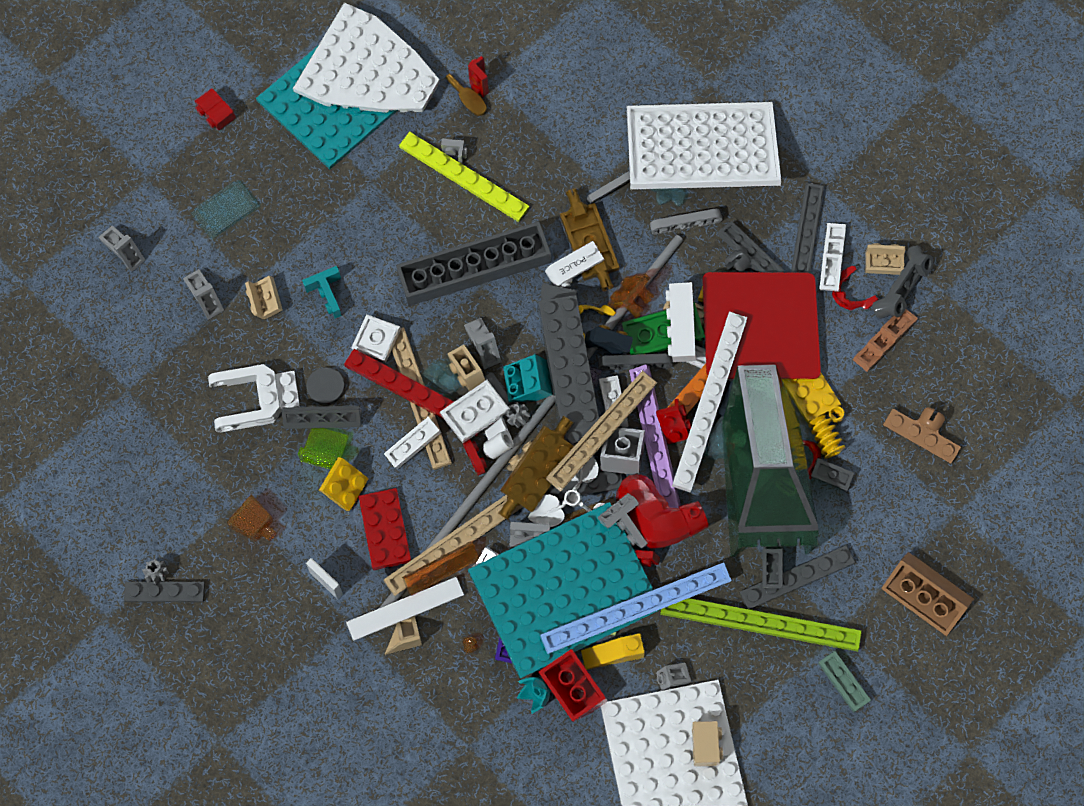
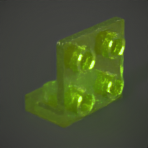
[298,428,349,470]

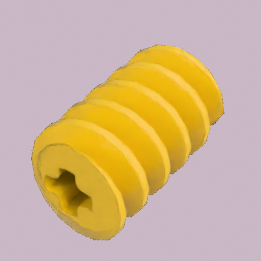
[808,415,846,459]

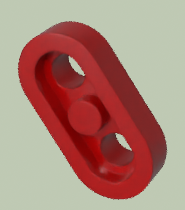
[462,439,487,476]

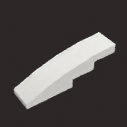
[820,223,846,291]

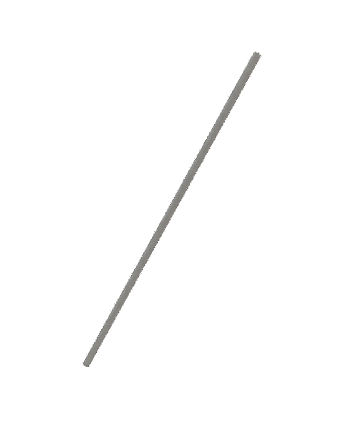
[370,235,683,635]

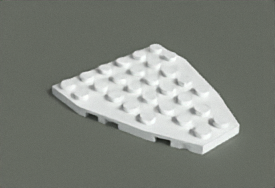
[293,3,440,112]

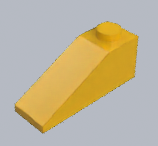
[581,634,644,670]

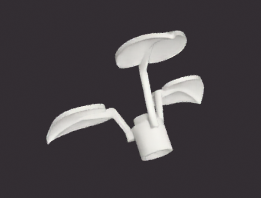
[528,456,604,527]

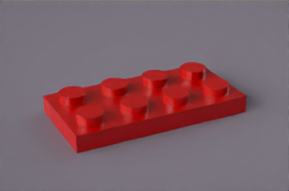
[358,488,411,570]

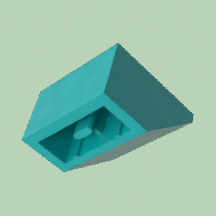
[503,354,553,402]

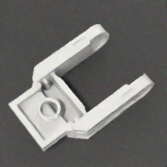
[208,364,300,432]

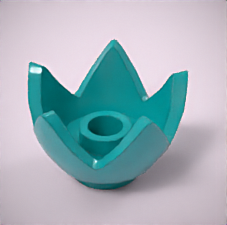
[517,677,551,714]

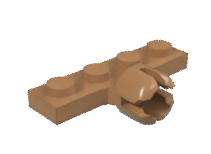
[883,407,961,464]

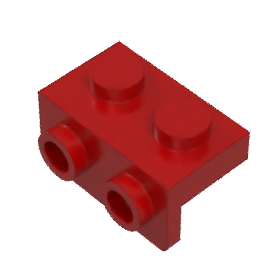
[468,56,489,97]
[656,399,692,444]

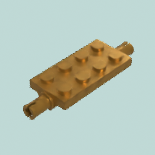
[560,188,619,291]
[498,416,574,520]

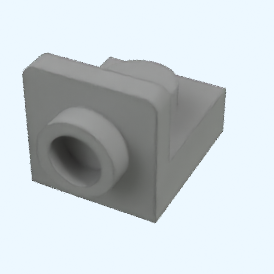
[441,138,468,164]
[656,663,691,691]

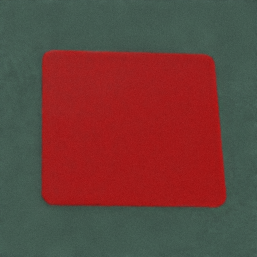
[702,272,821,379]

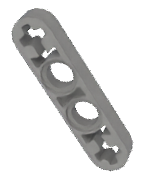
[650,209,722,235]

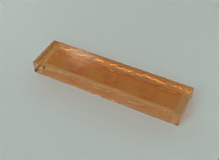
[402,541,479,596]

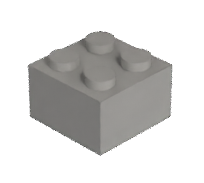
[600,427,645,475]

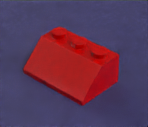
[539,649,607,722]

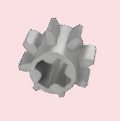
[505,402,530,428]
[142,559,169,585]

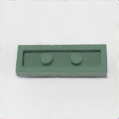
[818,651,871,713]

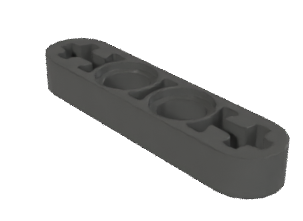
[598,354,673,371]

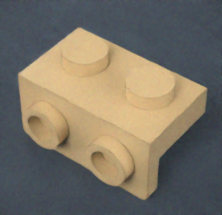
[865,243,905,275]
[245,276,283,319]

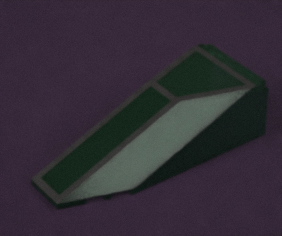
[722,365,819,557]

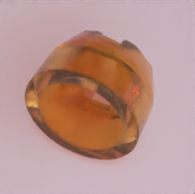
[463,637,478,654]

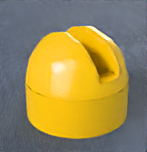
[829,406,844,423]

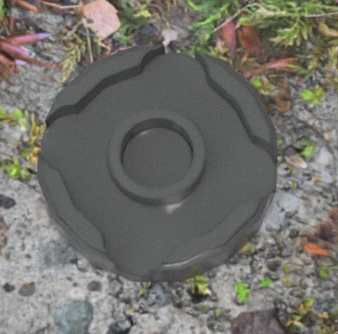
[306,367,345,405]

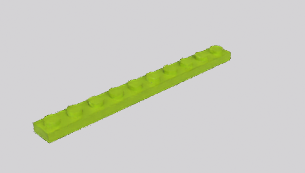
[660,598,861,652]

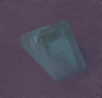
[422,360,461,397]

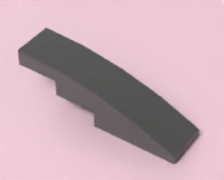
[762,513,784,589]

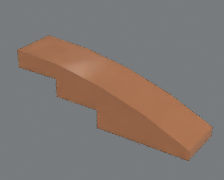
[853,309,918,372]

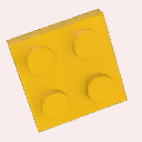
[319,457,369,511]

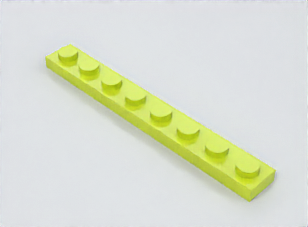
[399,132,529,222]

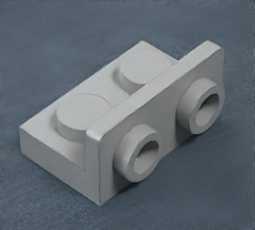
[510,522,550,548]

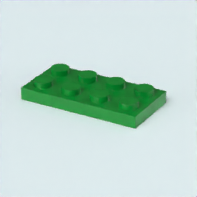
[622,302,705,355]

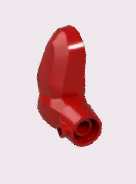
[616,474,708,548]

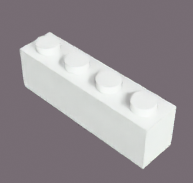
[666,282,696,362]

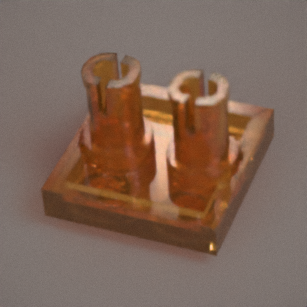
[607,273,654,318]

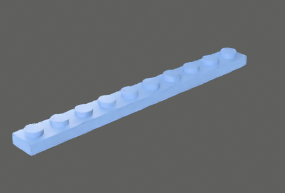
[540,563,731,654]

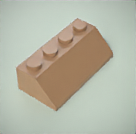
[881,552,974,636]

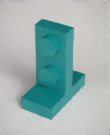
[302,266,342,318]

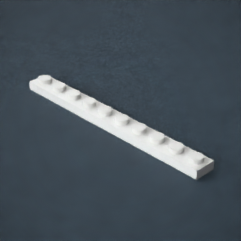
[672,312,747,493]

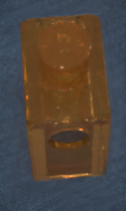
[227,495,277,542]

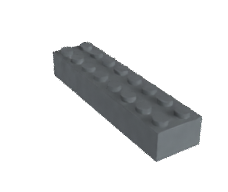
[396,221,551,306]
[538,295,603,448]

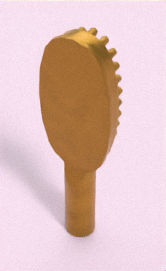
[445,73,487,116]

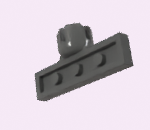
[717,221,784,273]

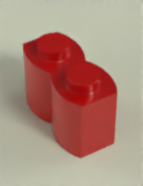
[195,88,236,131]

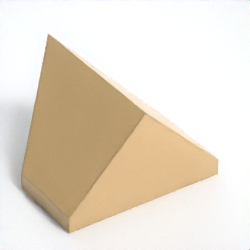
[385,616,422,655]

